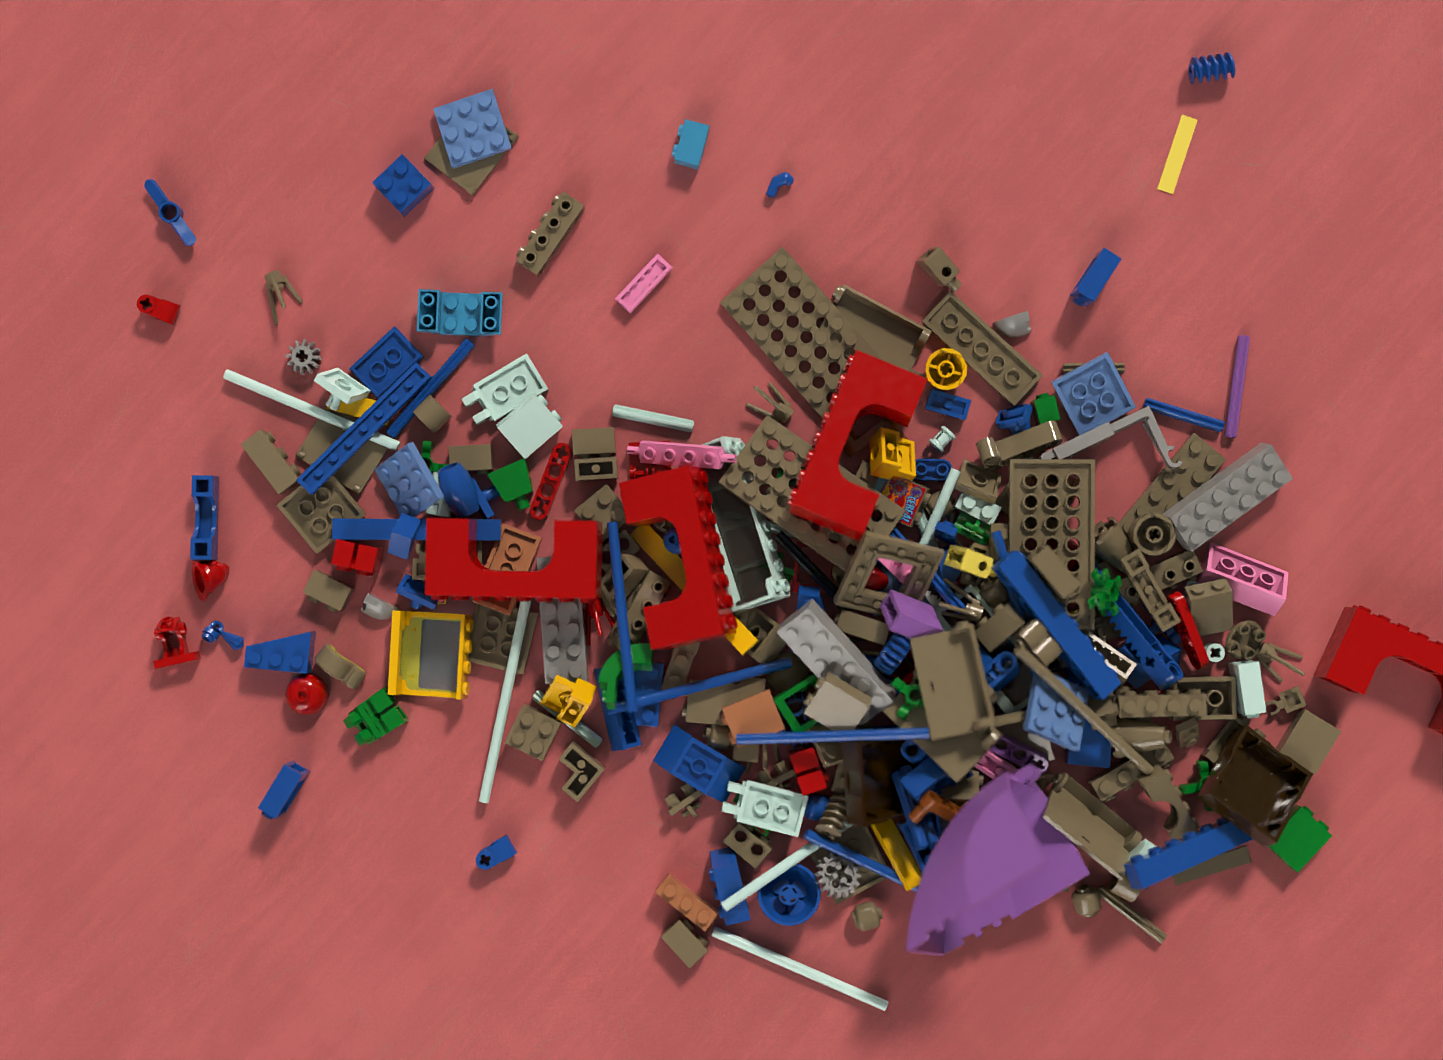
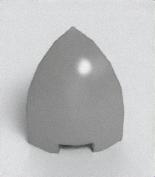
[993,311,1031,338]
[361,593,400,620]

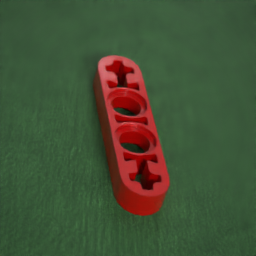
[530,443,572,520]
[1166,591,1209,670]

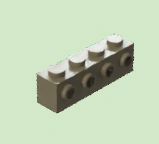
[516,191,585,277]
[1119,550,1203,607]
[605,570,671,650]
[1118,689,1207,718]
[1087,747,1174,802]

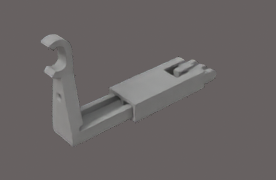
[1038,406,1182,469]

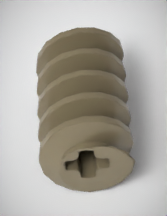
[815,792,847,840]

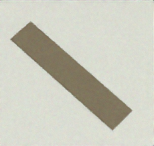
[1173,846,1251,885]

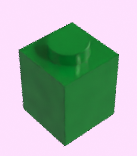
[1031,393,1061,425]

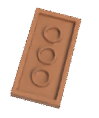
[471,523,542,616]

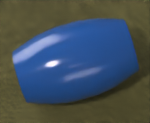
[438,462,479,518]

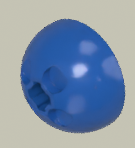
[758,864,821,926]

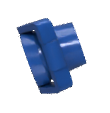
[995,404,1032,435]

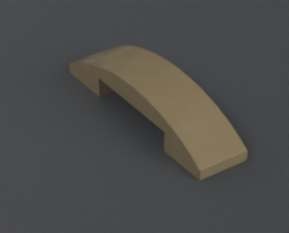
[1120,548,1181,632]

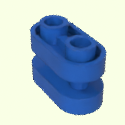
[913,459,952,481]

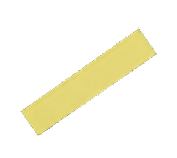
[1157,115,1197,194]

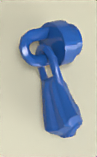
[201,621,244,650]

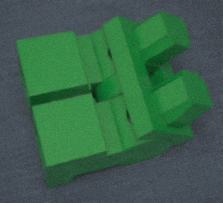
[343,686,409,746]

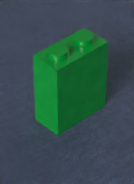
[1268,805,1332,872]

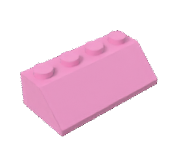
[1197,542,1288,616]

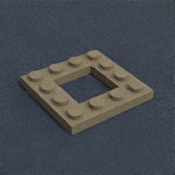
[833,530,945,616]

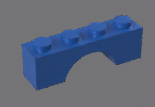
[190,475,219,560]

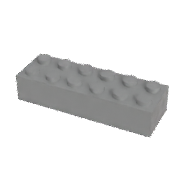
[1162,443,1293,552]
[537,557,589,684]
[777,599,897,726]

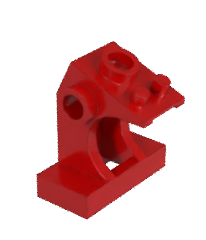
[153,616,201,669]

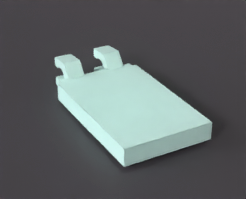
[462,353,548,425]
[721,780,808,837]

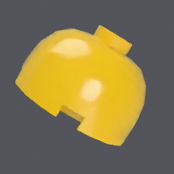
[925,348,967,391]

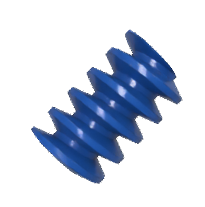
[1188,52,1235,84]

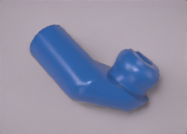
[766,172,794,198]

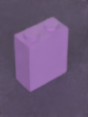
[880,589,943,639]

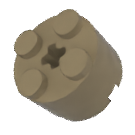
[1128,513,1176,556]

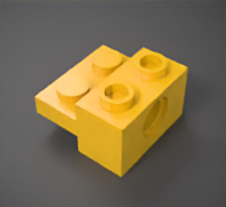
[869,427,916,480]
[540,674,597,728]

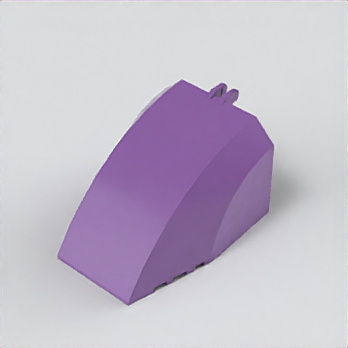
[906,765,1090,956]

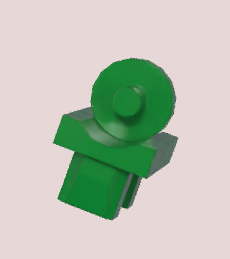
[954,511,990,546]

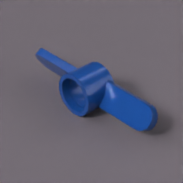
[144,179,196,246]

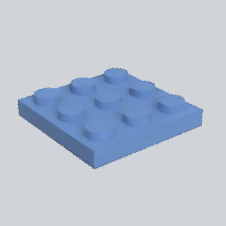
[433,89,512,169]
[1051,352,1136,436]
[374,442,445,518]
[1023,672,1089,751]

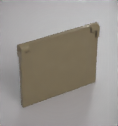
[424,126,519,196]
[295,405,389,495]

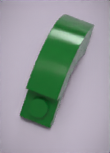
[599,643,654,710]

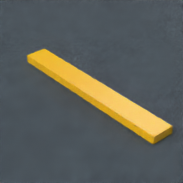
[630,525,758,655]

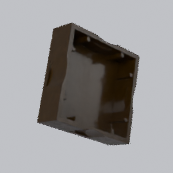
[1196,725,1313,847]
[842,727,919,827]

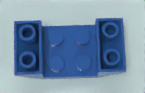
[653,724,746,803]

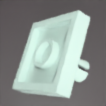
[314,368,371,410]

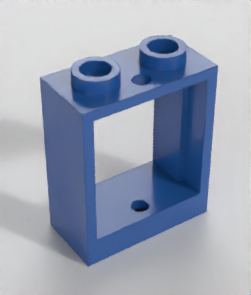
[1070,248,1121,307]
[258,761,311,820]

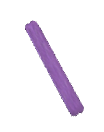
[1225,335,1250,438]

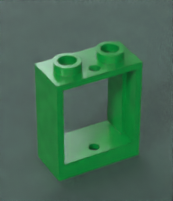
[773,673,819,732]

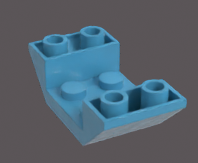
[417,289,503,336]

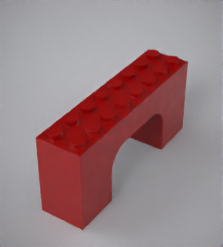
[787,350,928,542]
[619,465,738,650]
[425,518,603,603]
[1314,605,1443,735]

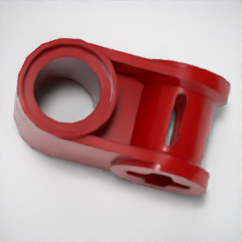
[137,294,181,325]

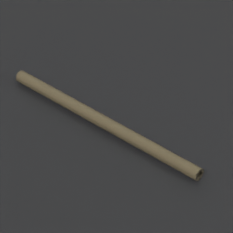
[1014,645,1154,775]

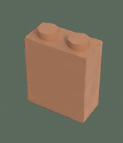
[720,689,785,748]

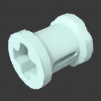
[928,426,956,453]
[1204,643,1225,662]

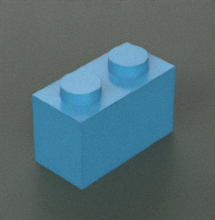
[672,119,710,170]

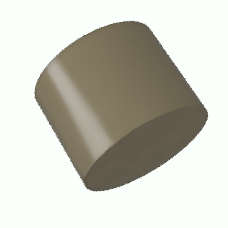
[413,394,452,433]
[1108,871,1142,903]

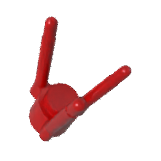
[584,599,615,646]

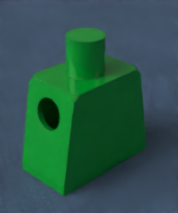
[487,458,534,511]

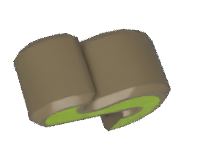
[315,644,366,689]

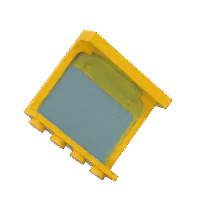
[388,610,474,699]

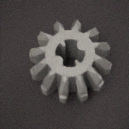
[286,339,322,375]

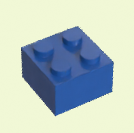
[372,154,435,217]

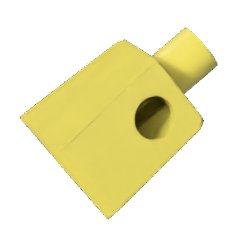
[943,545,996,579]

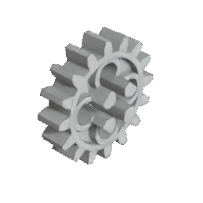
[815,853,861,899]

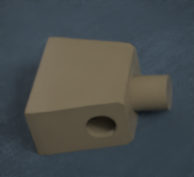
[916,246,962,293]

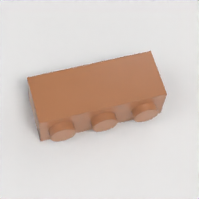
[655,872,718,931]

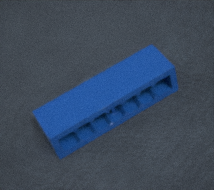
[593,667,642,751]

